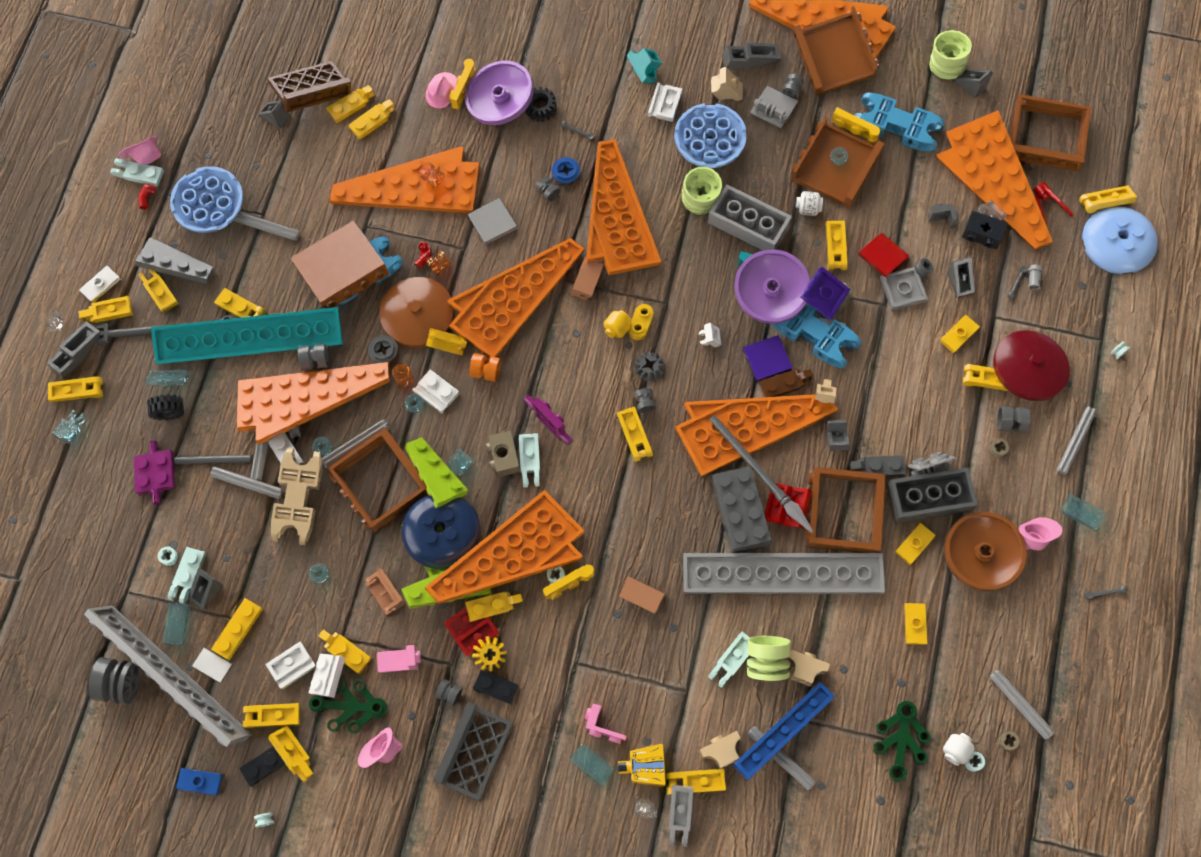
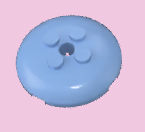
[674,103,746,168]
[170,167,243,233]
[1082,206,1158,274]

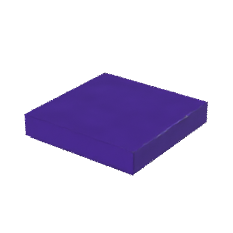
[800,267,851,320]
[743,335,793,382]

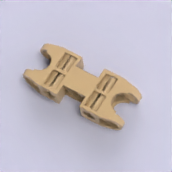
[271,448,322,546]

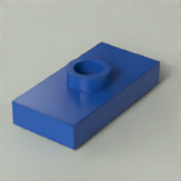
[176,768,223,796]

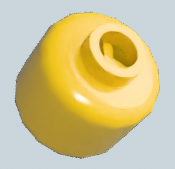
[604,310,631,338]

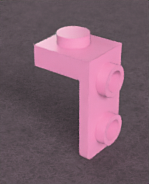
[377,645,421,673]
[585,704,627,744]

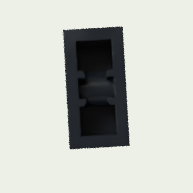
[962,211,1008,249]

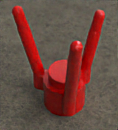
[1033,182,1074,224]

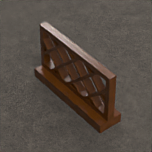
[268,61,351,113]

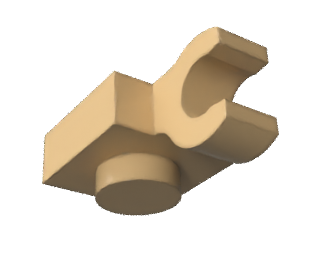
[815,379,837,403]

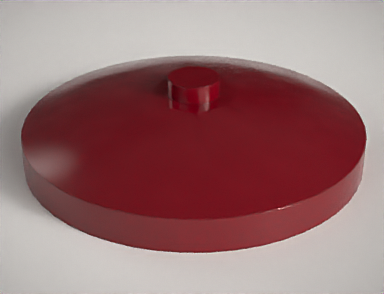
[993,330,1070,401]

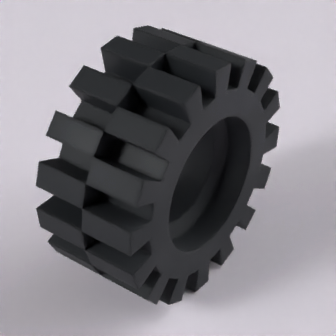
[525,87,557,122]
[147,394,184,421]

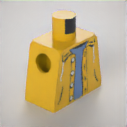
[618,744,666,787]

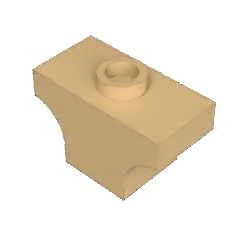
[711,67,743,101]
[787,650,830,686]
[699,731,741,769]

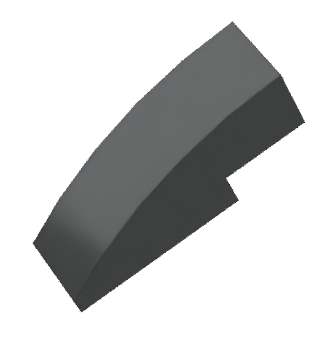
[722,42,781,69]
[47,321,101,380]

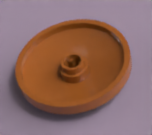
[379,277,454,348]
[944,512,1027,591]

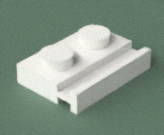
[648,83,682,122]
[412,369,460,414]
[265,642,316,690]
[309,654,345,698]

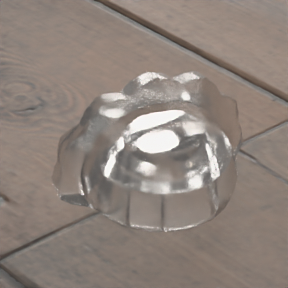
[47,311,64,333]
[634,798,657,819]

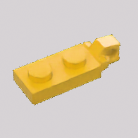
[326,85,375,123]
[348,99,395,140]
[78,296,133,323]
[465,592,522,622]
[319,629,372,675]
[268,725,313,782]

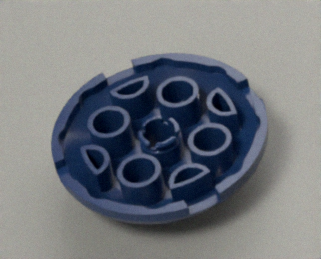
[402,495,481,570]

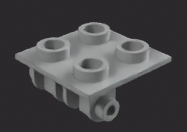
[750,86,798,128]
[907,452,956,476]

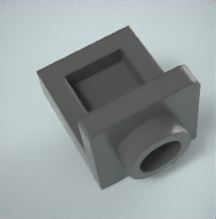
[928,204,958,228]
[826,420,850,451]

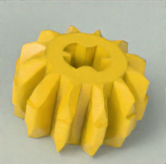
[472,636,507,671]

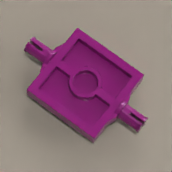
[523,395,573,446]
[134,440,175,505]

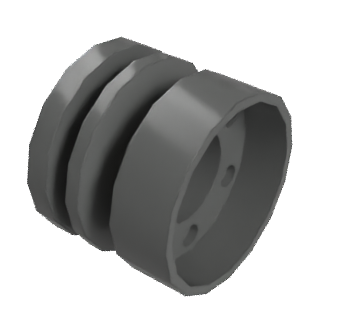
[88,657,140,705]

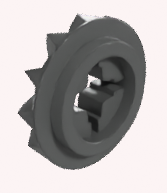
[368,335,398,364]
[634,351,665,381]

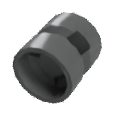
[298,343,329,371]
[997,406,1030,433]

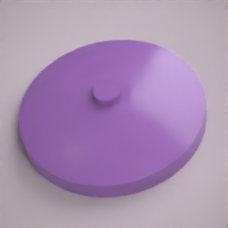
[465,61,534,125]
[734,250,810,324]

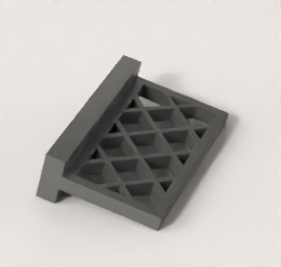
[433,702,513,801]

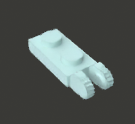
[110,159,164,187]
[519,433,540,488]
[168,547,207,604]
[708,632,750,688]

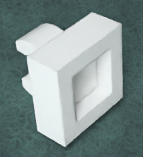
[699,323,721,347]

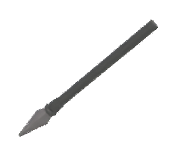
[710,415,813,533]

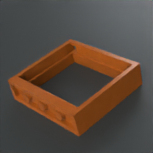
[1010,94,1091,172]
[328,428,428,533]
[804,467,885,553]

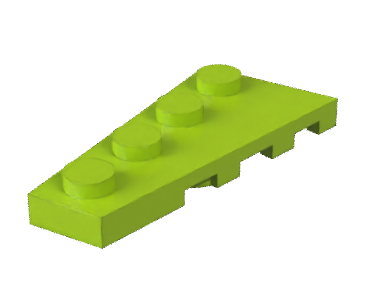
[405,437,468,508]
[401,570,492,609]

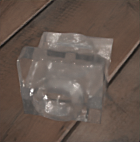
[976,200,1007,221]

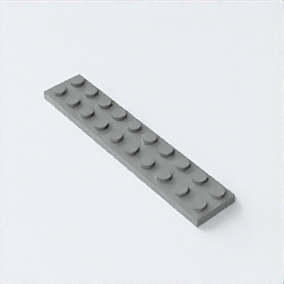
[683,553,885,594]
[84,605,252,747]

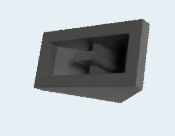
[955,69,993,98]
[258,100,290,129]
[947,257,975,297]
[188,568,223,609]

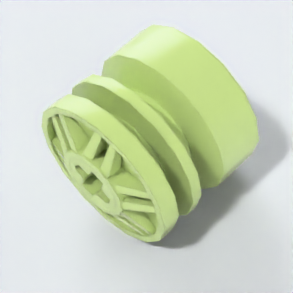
[929,30,972,80]
[682,167,722,215]
[747,636,791,681]

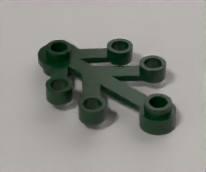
[309,678,388,734]
[873,701,931,782]

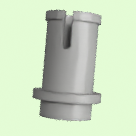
[1028,265,1043,290]

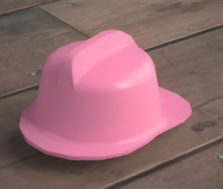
[426,72,457,109]
[118,136,161,164]
[1019,518,1063,551]
[358,728,403,768]

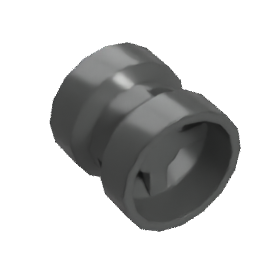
[782,74,804,99]
[536,176,561,202]
[634,388,656,413]
[435,679,463,706]

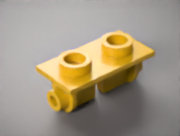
[426,328,467,356]

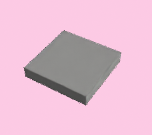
[468,198,517,245]
[880,267,928,311]

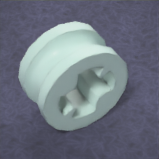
[1111,341,1130,360]
[158,547,178,566]
[547,567,565,583]
[965,752,985,772]
[254,812,274,828]

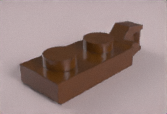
[759,369,813,397]

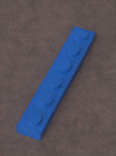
[733,681,835,781]

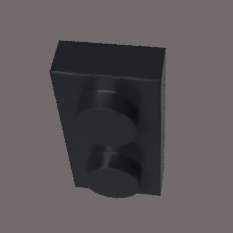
[473,670,519,705]
[239,746,285,787]

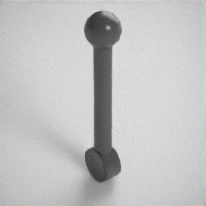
[561,121,594,141]
[1007,266,1027,299]
[1085,586,1127,600]

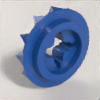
[552,157,580,184]

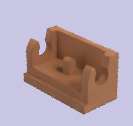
[570,257,604,300]
[365,568,405,616]
[619,576,666,614]

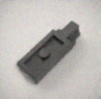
[850,456,905,477]

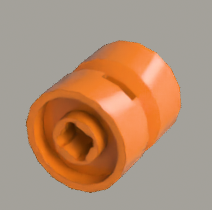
[469,353,501,382]

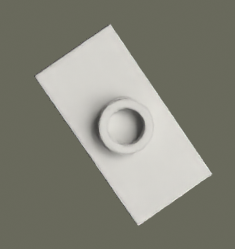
[79,266,121,303]

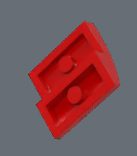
[858,233,910,278]
[764,483,813,529]
[443,607,500,656]

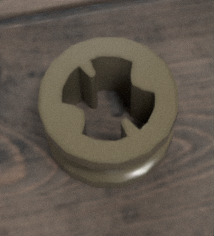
[989,438,1009,457]
[999,731,1020,751]

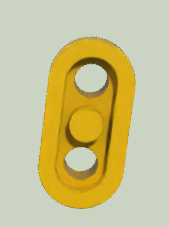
[629,304,654,340]

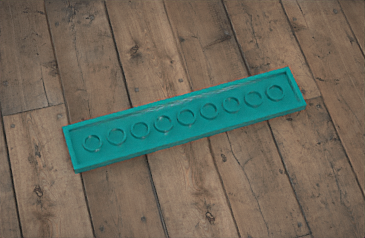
[151,307,343,364]

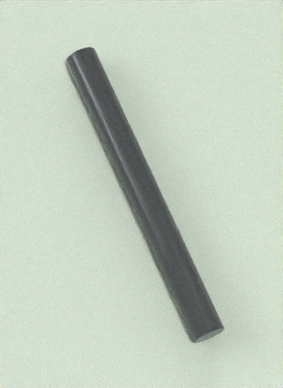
[174,455,252,464]

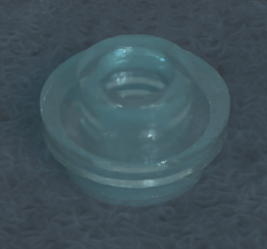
[830,147,848,165]
[404,394,423,412]
[312,437,332,456]
[308,564,329,583]

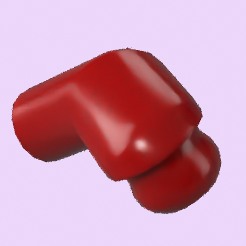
[138,184,156,210]
[414,242,432,269]

